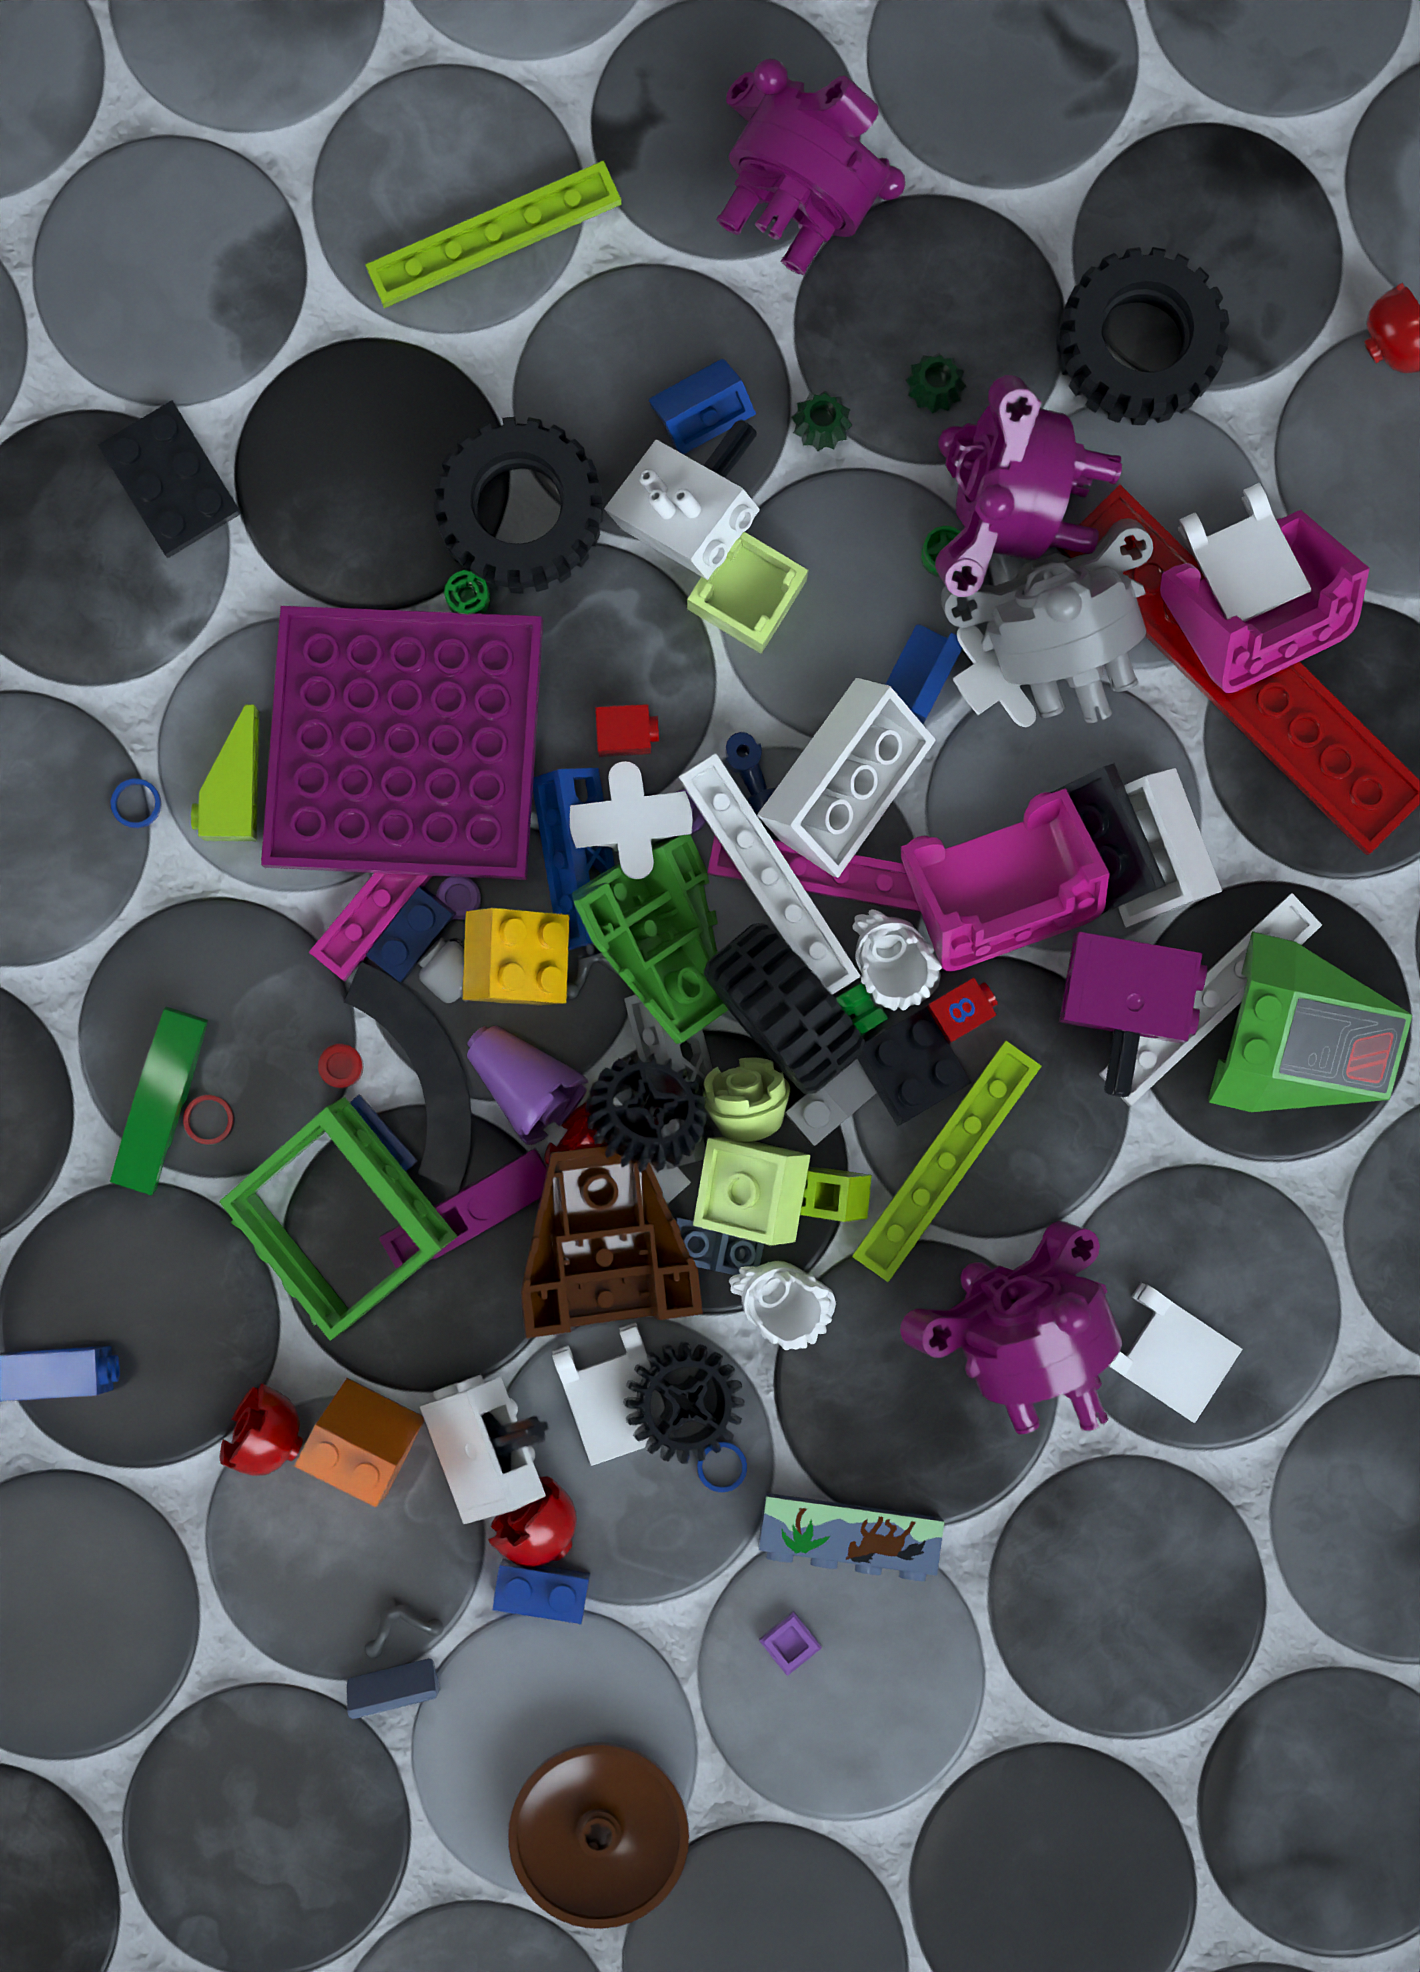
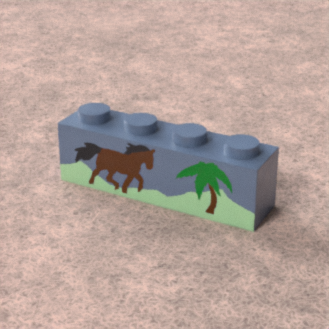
[758,1493,944,1581]

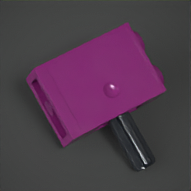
[1059,932,1207,1097]

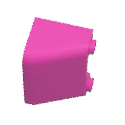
[1160,510,1370,693]
[901,788,1109,971]

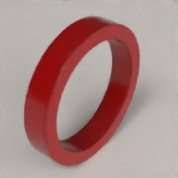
[183,1095,234,1145]

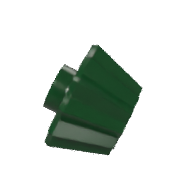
[905,353,967,413]
[791,391,852,451]

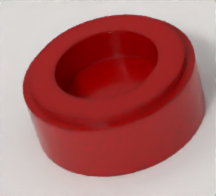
[318,1044,364,1088]

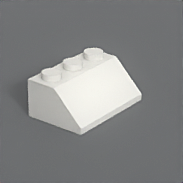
[1118,768,1222,927]

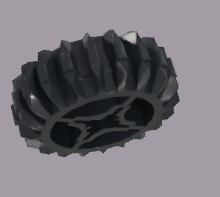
[585,1053,708,1173]
[623,1341,744,1464]

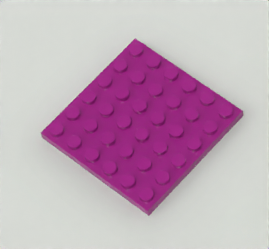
[261,606,544,880]

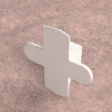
[953,626,1036,727]
[570,761,693,879]

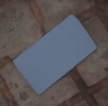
[346,1658,440,1719]

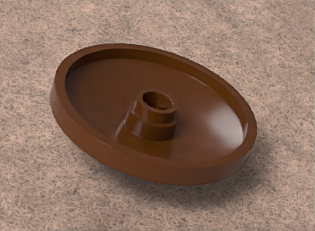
[508,1742,689,1929]

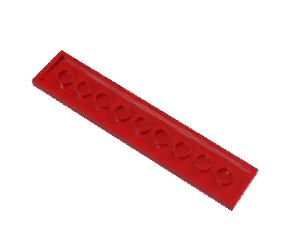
[1057,484,1420,855]

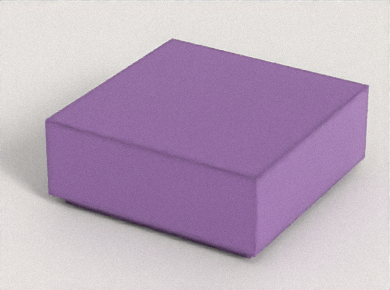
[759,1611,822,1676]

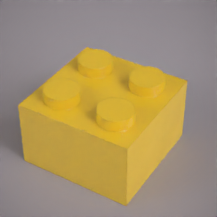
[462,908,569,1005]

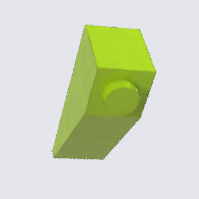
[191,704,260,841]
[800,1167,872,1222]

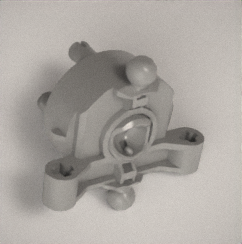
[940,518,1153,723]

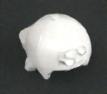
[852,909,942,1011]
[729,1261,836,1350]

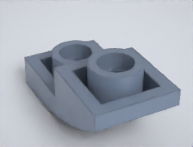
[673,1217,764,1275]

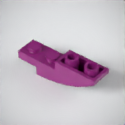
[378,1148,547,1269]

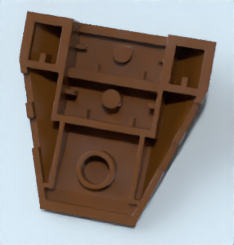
[520,1145,703,1338]

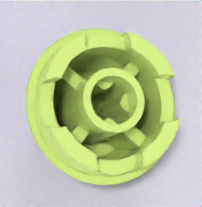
[703,1058,790,1142]

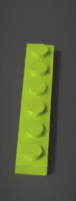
[365,160,622,308]
[851,1040,1042,1282]

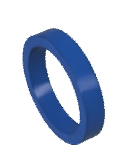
[111,778,161,828]
[697,1442,747,1492]

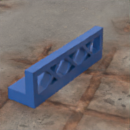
[533,768,615,950]

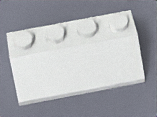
[757,678,936,878]

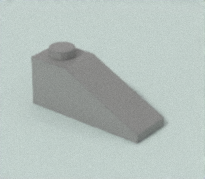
[785,1028,886,1147]

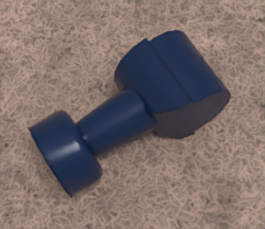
[725,732,776,815]

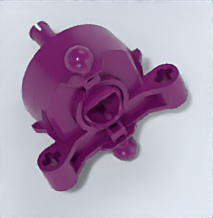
[716,58,906,275]
[935,375,1122,597]
[900,1221,1122,1434]

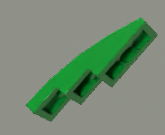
[110,1006,208,1196]

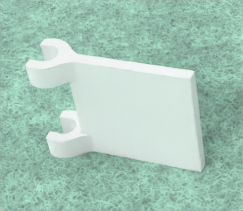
[1178,483,1311,622]
[1108,1282,1243,1423]
[552,1322,675,1466]

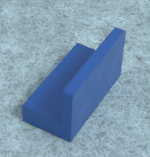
[649,359,756,454]
[885,624,963,724]

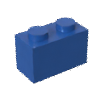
[492,1559,590,1624]

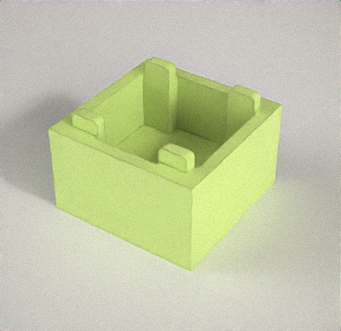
[687,532,808,654]
[693,1137,810,1246]

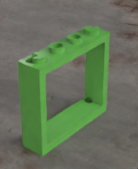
[219,1097,458,1341]

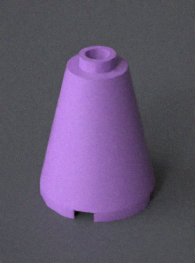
[467,1025,588,1145]

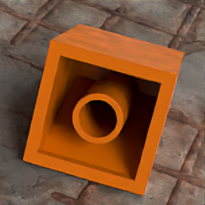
[294,1378,425,1507]

